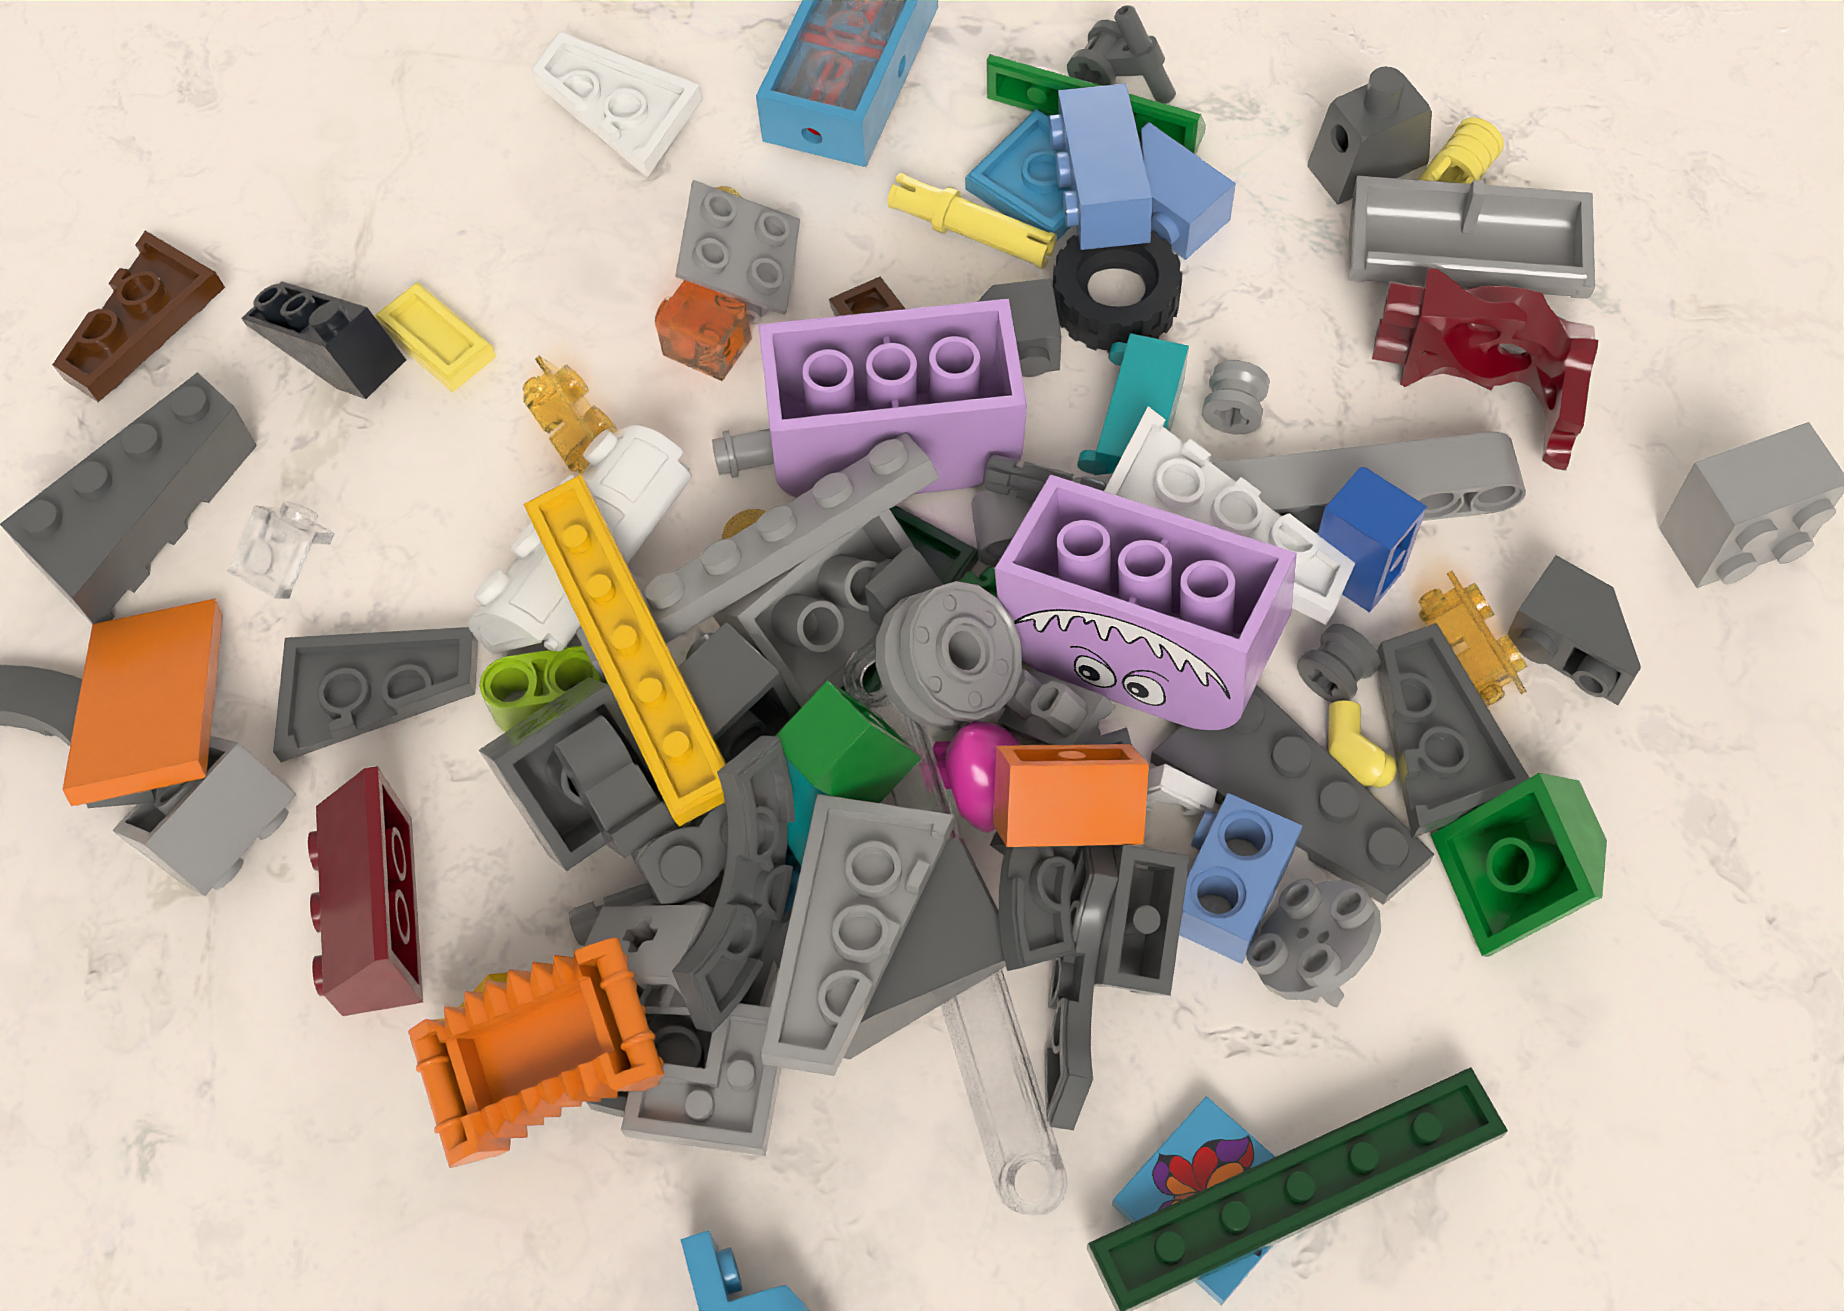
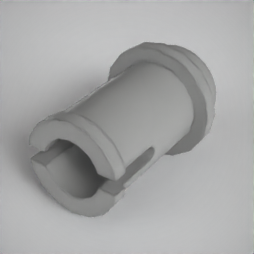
[712,428,774,478]

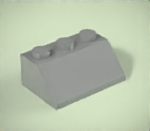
[713,509,915,709]

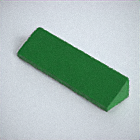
[987,54,1206,154]

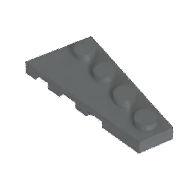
[1150,685,1434,905]

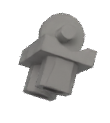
[998,669,1115,745]

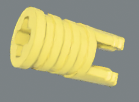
[1418,117,1504,184]

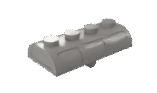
[1348,176,1595,299]

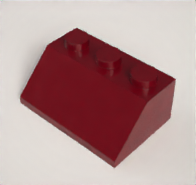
[308,766,423,1016]

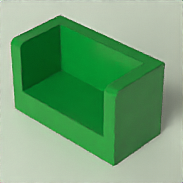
[775,680,922,803]

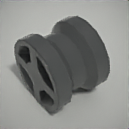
[1297,624,1381,703]

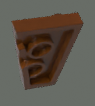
[52,230,225,403]

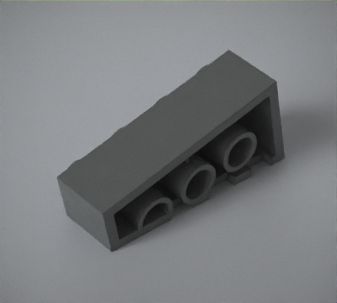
[0,372,257,624]

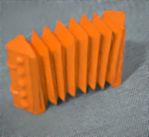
[408,938,665,1168]

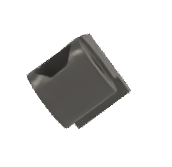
[554,715,676,858]

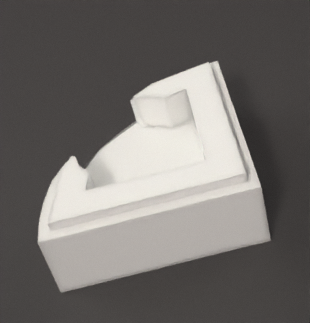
[1146,764,1217,815]

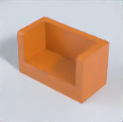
[993,744,1149,847]

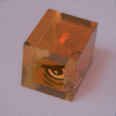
[655,280,752,381]

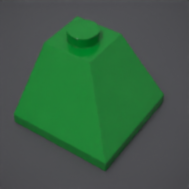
[1431,773,1607,957]

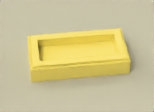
[374,282,496,393]

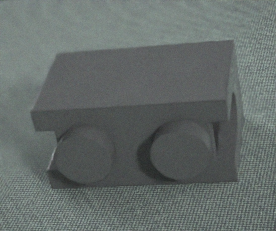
[1094,844,1190,996]

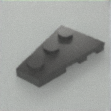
[273,627,478,763]

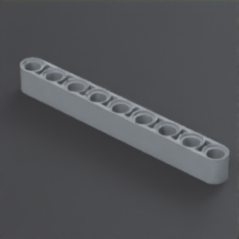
[971,432,1526,567]

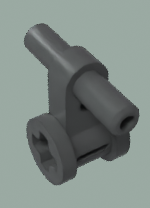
[1067,5,1176,104]

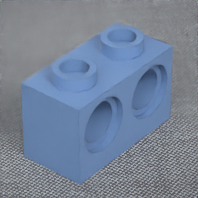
[1179,793,1303,964]

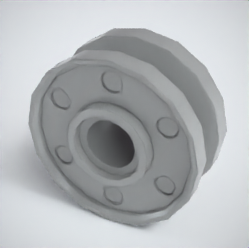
[876,581,1022,728]

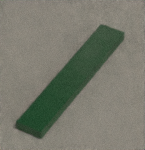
[1086,1067,1508,1311]

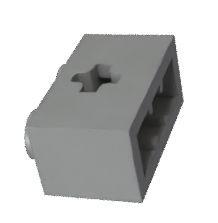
[584,901,714,1015]

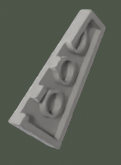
[761,794,954,1076]

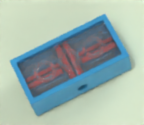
[756,0,938,167]

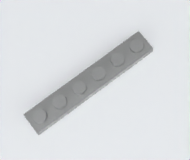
[575,432,940,681]

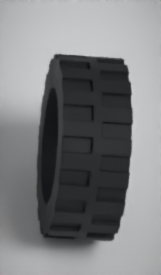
[1053,230,1182,353]

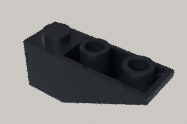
[241,281,407,399]

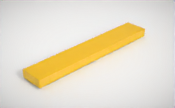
[523,474,726,827]

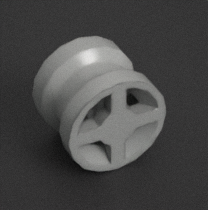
[1202,360,1270,435]

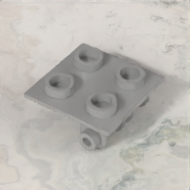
[675,180,800,324]

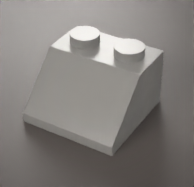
[112,736,297,896]

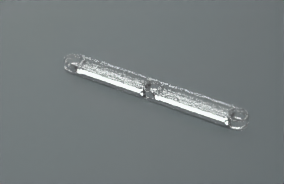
[843,644,1068,1216]

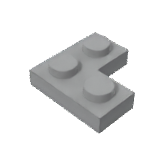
[621,1003,781,1156]

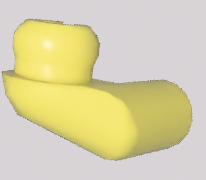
[1328,700,1397,788]

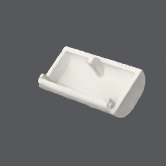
[467,425,692,654]

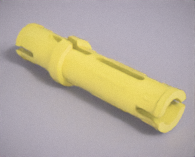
[888,172,1057,269]

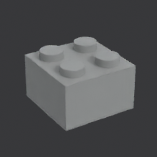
[1659,422,1844,588]

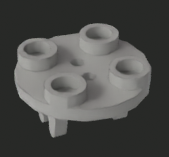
[1247,879,1381,1007]

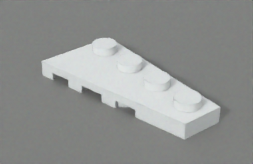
[1104,407,1355,625]

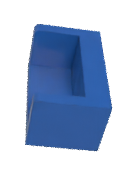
[1318,467,1427,613]

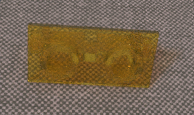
[522,355,618,474]
[1418,570,1528,707]

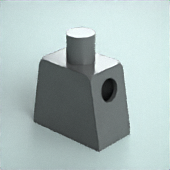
[1307,66,1432,205]

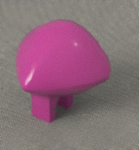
[922,721,1021,833]

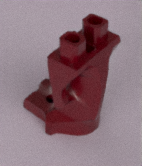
[1372,268,1599,471]

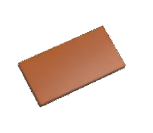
[62,598,223,806]

